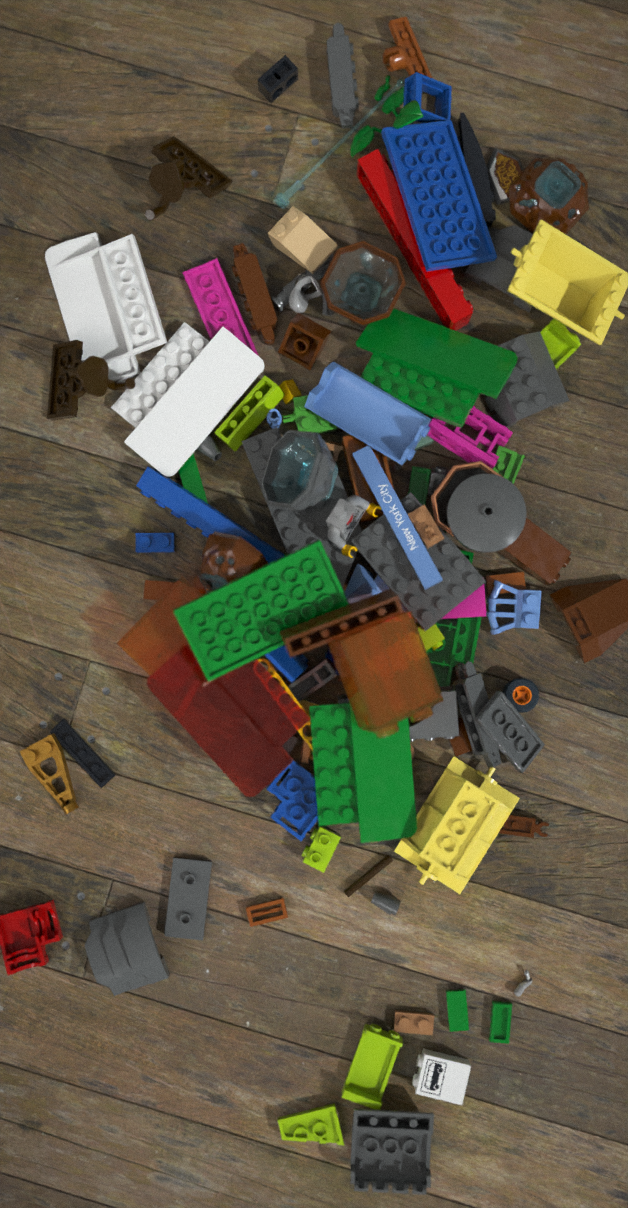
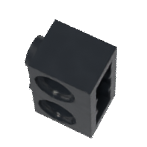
[257,55,298,103]

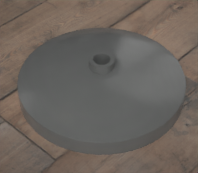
[447,474,526,553]

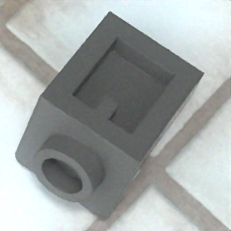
[427,466,449,495]

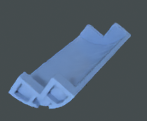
[304,361,431,465]

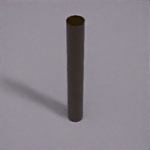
[344,854,393,897]

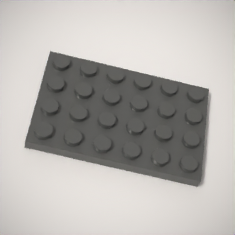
[351,492,486,632]

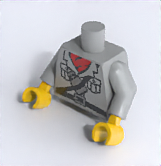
[326,495,381,558]

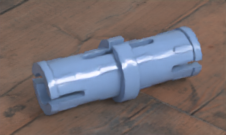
[267,409,282,429]

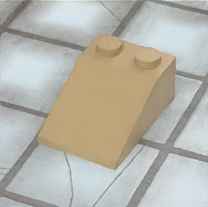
[268,206,338,274]

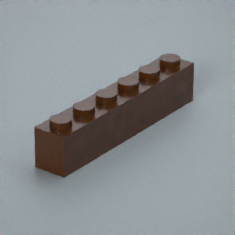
[279,589,403,657]

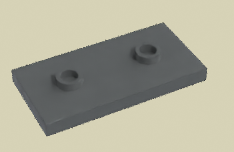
[474,691,545,773]
[164,857,212,940]

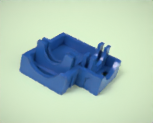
[266,758,318,841]

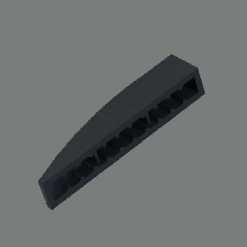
[458,113,496,228]

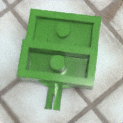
[282,395,337,433]

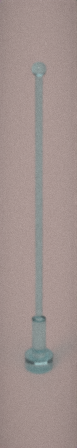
[274,79,404,209]

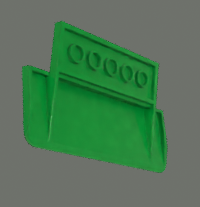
[356,308,517,428]
[309,679,417,843]

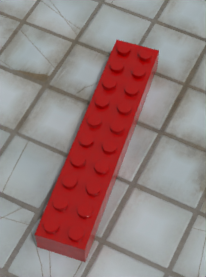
[356,149,473,331]

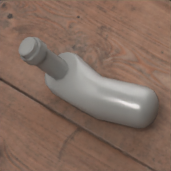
[514,970,533,997]

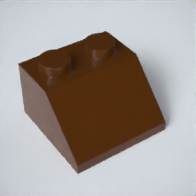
[278,313,331,370]

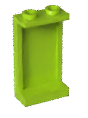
[540,319,581,369]
[342,1024,403,1110]

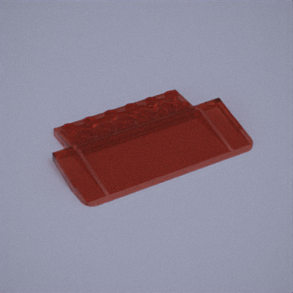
[147,642,310,797]

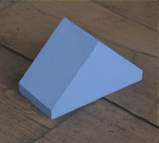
[344,564,377,604]

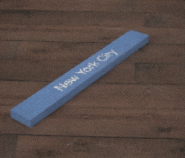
[352,445,443,590]

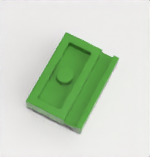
[493,445,525,484]

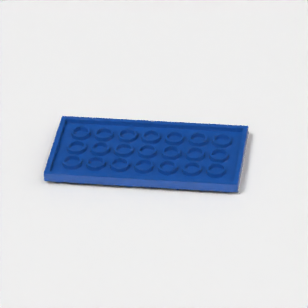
[381,120,497,272]

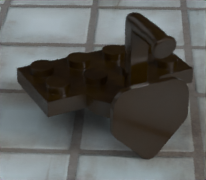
[145,136,232,221]
[47,340,136,421]

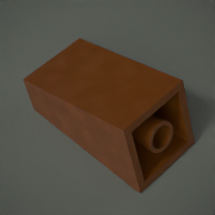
[496,517,572,586]

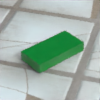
[408,466,431,506]
[446,989,469,1032]
[489,1001,512,1044]

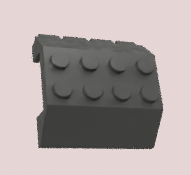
[483,331,570,428]
[350,1109,434,1195]

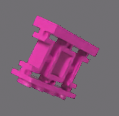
[427,406,513,469]

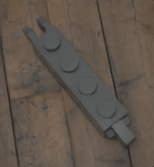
[326,23,359,129]
[453,661,501,767]

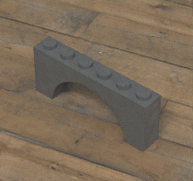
[338,685,459,742]

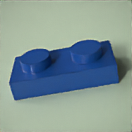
[136,533,175,553]

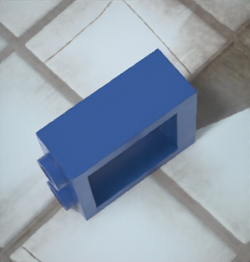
[403,72,452,123]

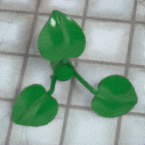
[350,86,423,158]

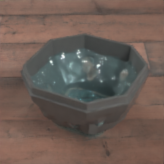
[262,430,338,511]

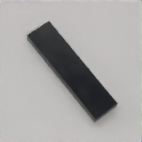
[49,718,116,788]

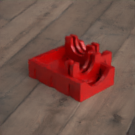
[0,899,63,975]

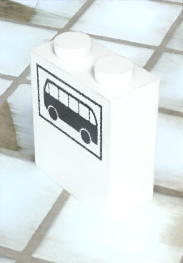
[412,1048,471,1105]

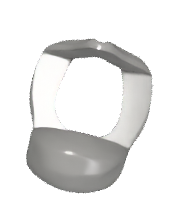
[289,276,323,313]

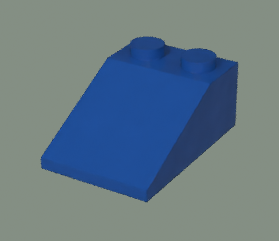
[265,645,309,682]

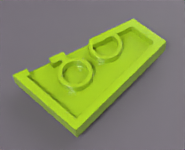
[278,1103,344,1145]

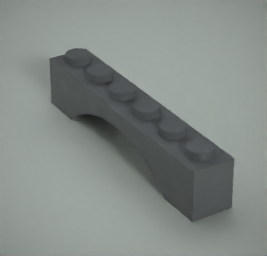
[230,659,337,745]

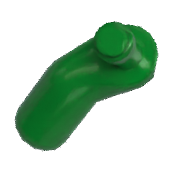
[374,75,390,101]

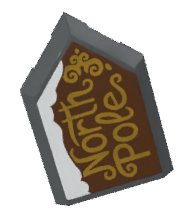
[486,147,523,206]

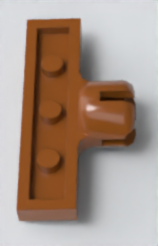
[383,16,433,79]

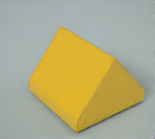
[279,379,302,405]

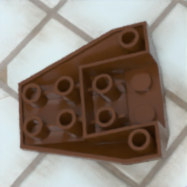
[549,578,628,663]

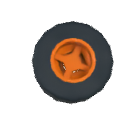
[503,678,539,713]

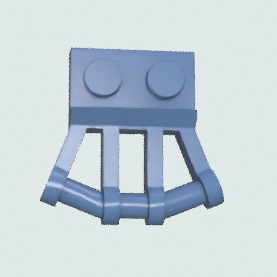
[486,580,542,635]

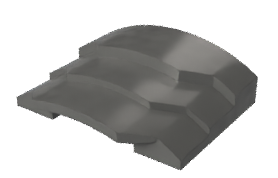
[464,225,533,312]
[84,901,170,996]

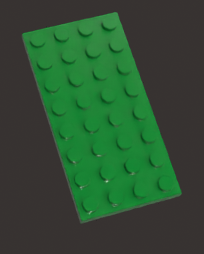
[173,540,349,682]

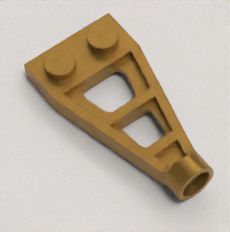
[20,733,79,815]

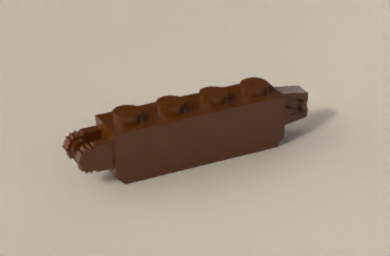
[231,243,278,345]

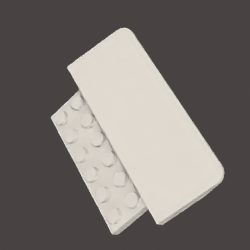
[45,232,167,382]
[111,322,265,477]

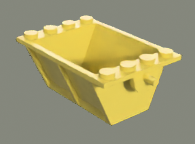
[507,220,628,345]
[394,756,520,894]

